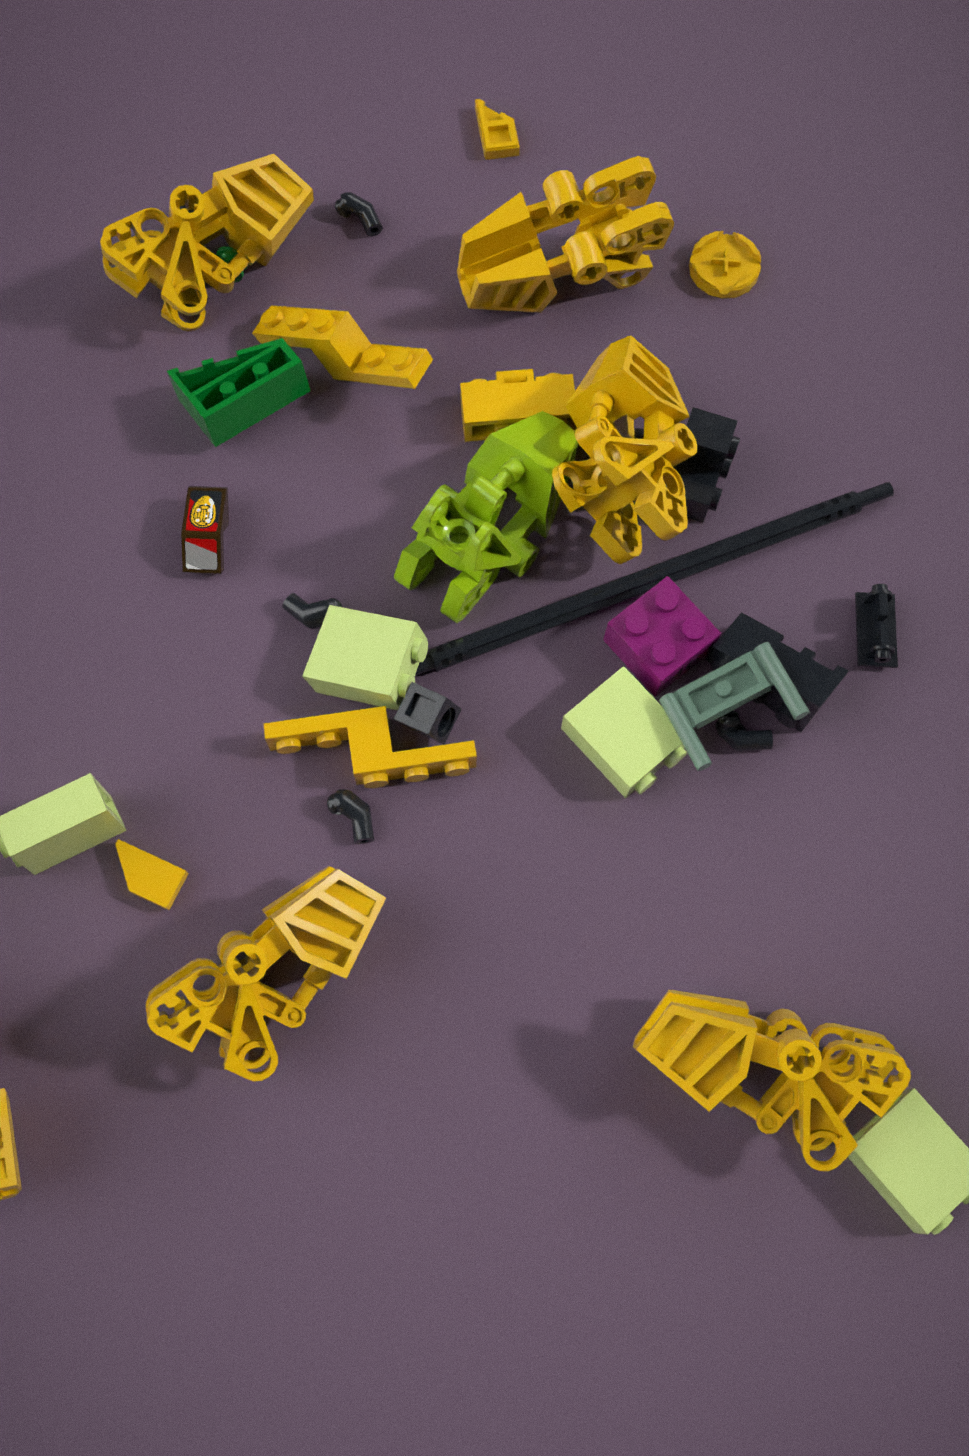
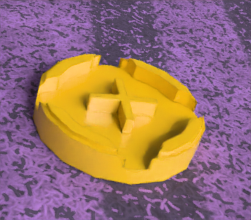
[689,231,761,299]

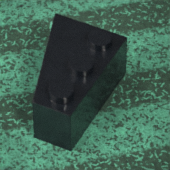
[706,612,849,732]

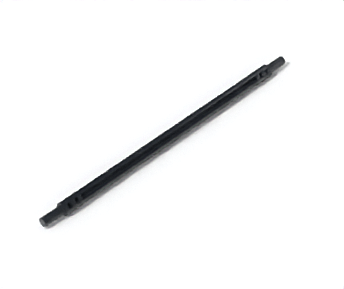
[415,482,894,676]

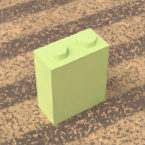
[302,605,428,710]
[561,666,687,798]
[0,773,127,875]
[848,1088,969,1235]

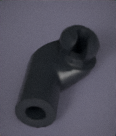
[335,192,383,237]
[282,593,343,629]
[716,711,773,751]
[327,789,374,844]

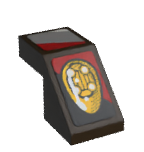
[181,486,229,574]

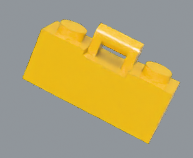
[460,369,576,442]

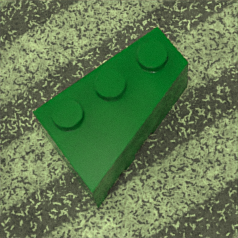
[166,338,311,447]

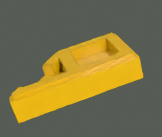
[475,99,520,160]
[115,839,189,911]

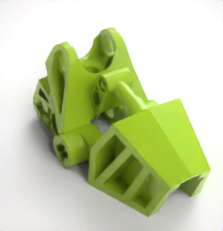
[394,411,578,623]

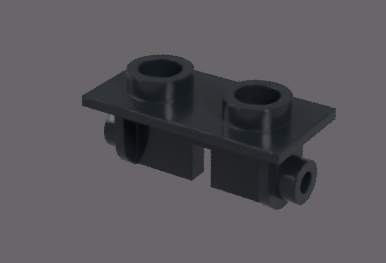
[855,584,898,668]

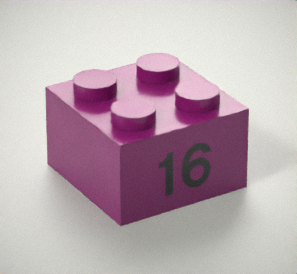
[603,576,721,697]

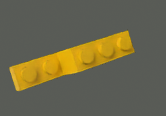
[252,305,433,389]
[263,706,477,788]

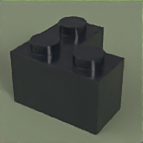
[673,407,740,523]

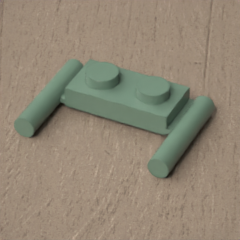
[659,642,810,771]

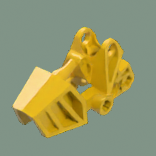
[100,154,314,331]
[457,156,674,313]
[552,335,697,564]
[146,866,386,1081]
[633,990,911,1171]

